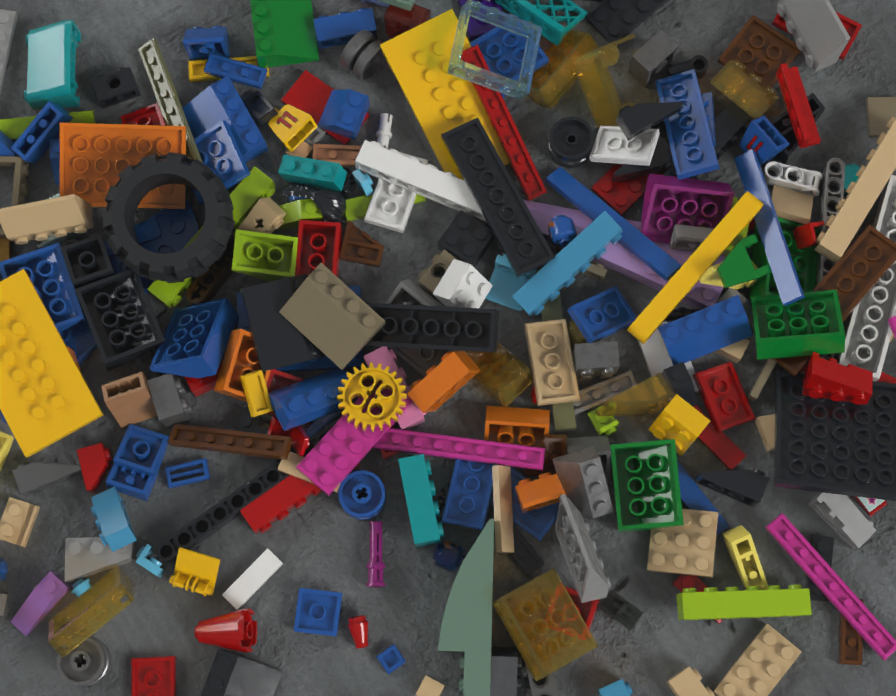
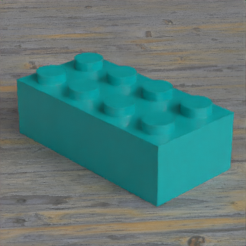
[398,454,444,548]

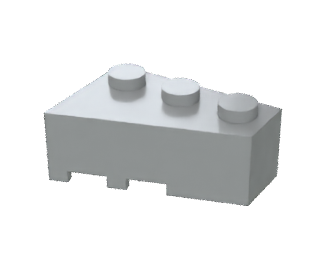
[807,492,877,551]
[64,537,136,583]

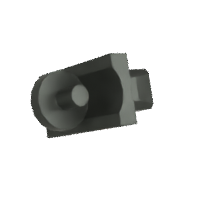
[599,589,643,631]

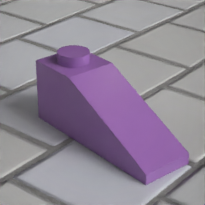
[11,571,72,636]

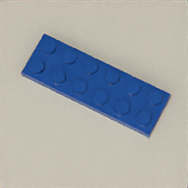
[655,69,720,180]

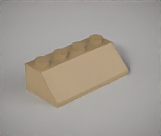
[0,194,94,245]

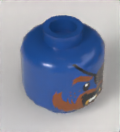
[548,215,577,247]

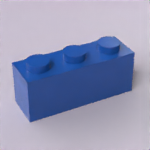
[313,8,378,49]
[11,101,73,164]

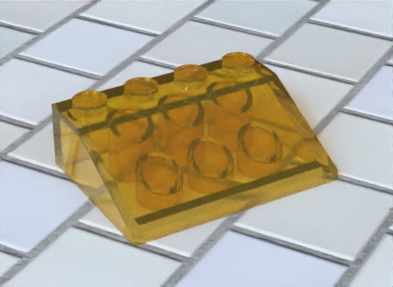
[492,568,598,681]

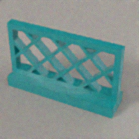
[495,0,587,46]

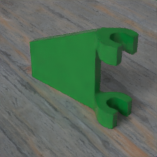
[717,234,772,288]

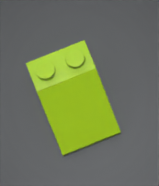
[231,229,298,281]

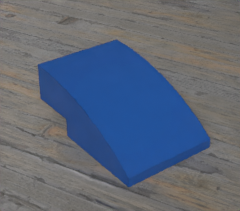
[106,424,169,501]

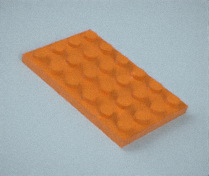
[60,123,186,209]

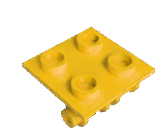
[169,547,221,597]

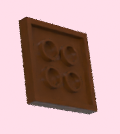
[717,15,801,96]

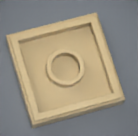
[771,185,814,224]

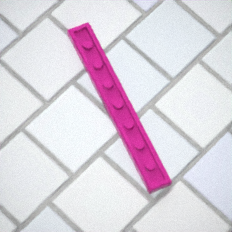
[374,428,546,471]
[765,513,896,660]

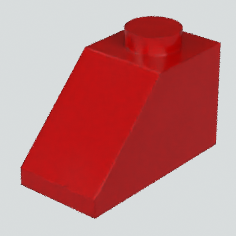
[77,443,112,493]

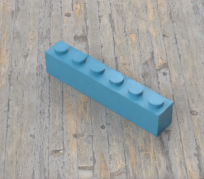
[512,211,623,316]

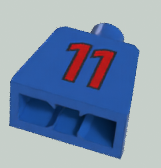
[739,116,789,165]

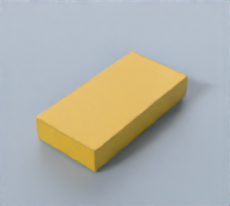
[240,370,273,417]

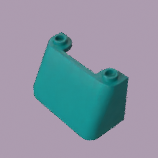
[24,20,81,109]

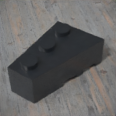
[770,93,825,164]

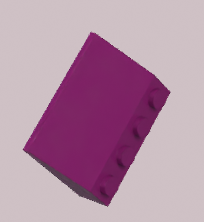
[640,174,735,244]

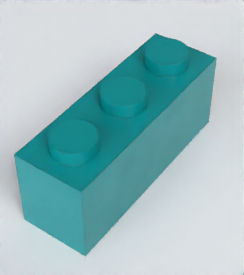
[278,154,347,191]

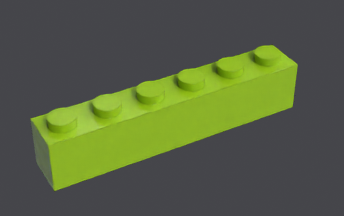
[676,585,812,621]

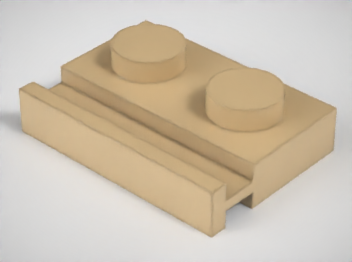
[0,497,40,547]

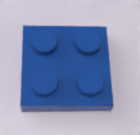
[293,588,343,637]

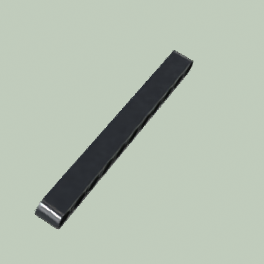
[156,417,341,563]

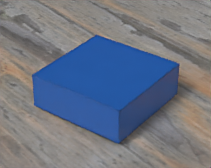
[376,644,406,675]

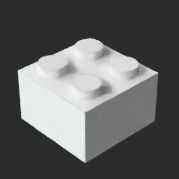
[433,259,493,308]

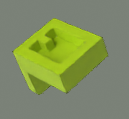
[587,403,619,436]

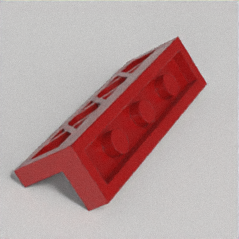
[776,63,821,148]

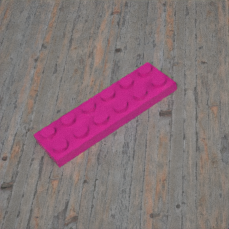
[296,381,413,496]

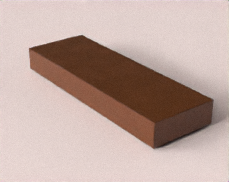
[839,599,863,666]

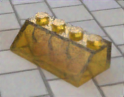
[516,30,601,109]

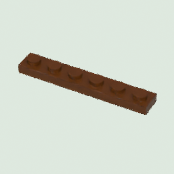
[168,424,293,460]

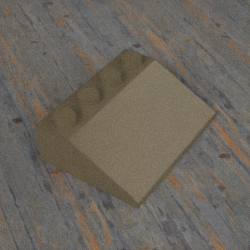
[279,263,385,370]

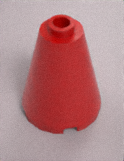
[194,608,257,653]

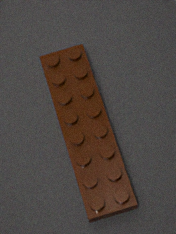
[770,225,896,377]

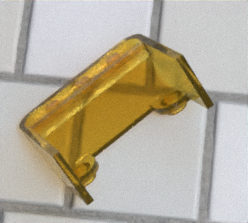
[574,34,636,129]

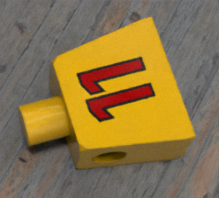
[268,104,318,153]

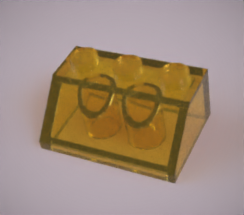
[710,60,779,119]

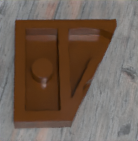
[339,221,384,268]
[524,434,567,476]

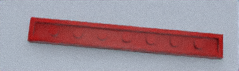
[459,44,547,201]

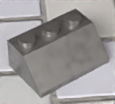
[553,446,614,519]

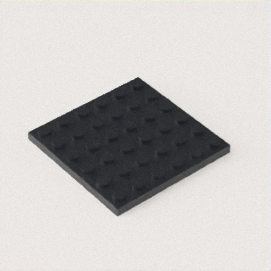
[774,370,896,501]

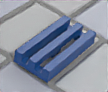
[165,458,211,489]

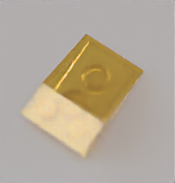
[596,373,673,416]

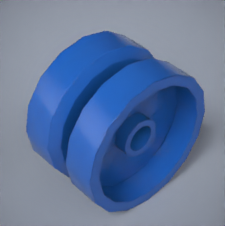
[338,470,387,521]

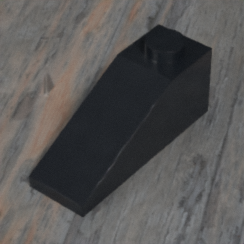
[616,102,684,141]
[612,136,674,183]

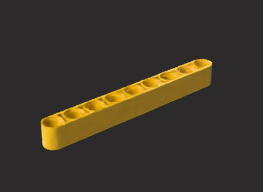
[627,191,764,344]

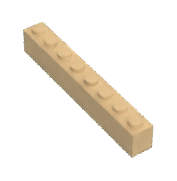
[814,116,896,263]

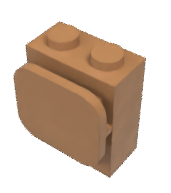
[101,372,158,428]

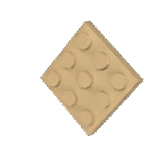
[647,509,719,578]

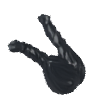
[280,182,346,222]

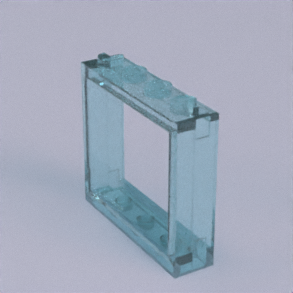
[447,0,542,100]

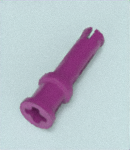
[366,521,385,588]

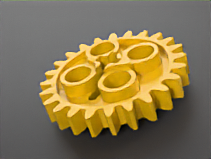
[337,362,407,432]

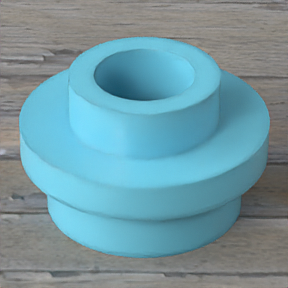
[71,578,92,597]

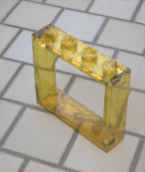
[48,565,135,658]

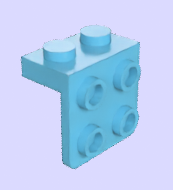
[485,254,537,312]

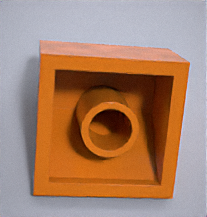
[515,472,566,513]

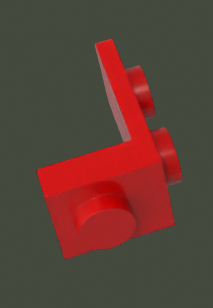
[267,416,309,456]

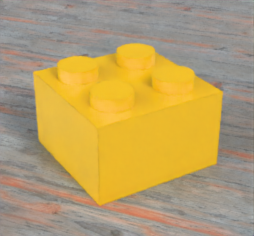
[648,394,710,456]

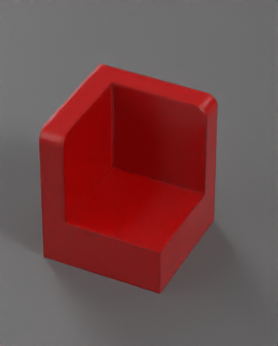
[793,221,825,249]

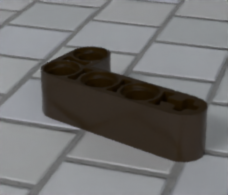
[186,236,235,305]

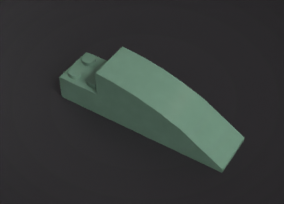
[438,519,494,696]

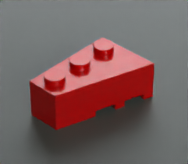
[803,351,873,405]

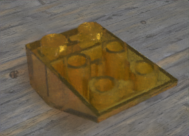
[468,342,533,407]

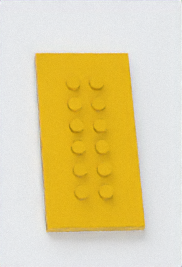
[380,9,509,180]
[0,269,104,458]

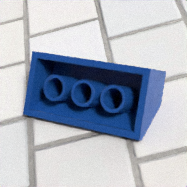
[658,295,753,366]
[268,368,359,431]

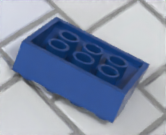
[182,76,269,163]
[0,243,85,332]
[150,298,239,378]

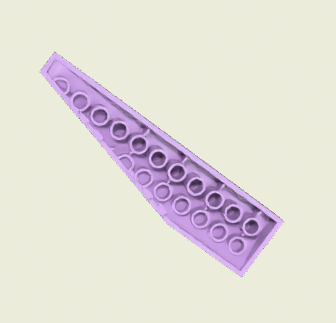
[524,200,726,309]

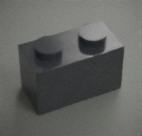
[490,647,522,696]

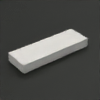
[222,548,284,610]

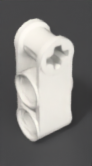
[762,161,823,196]

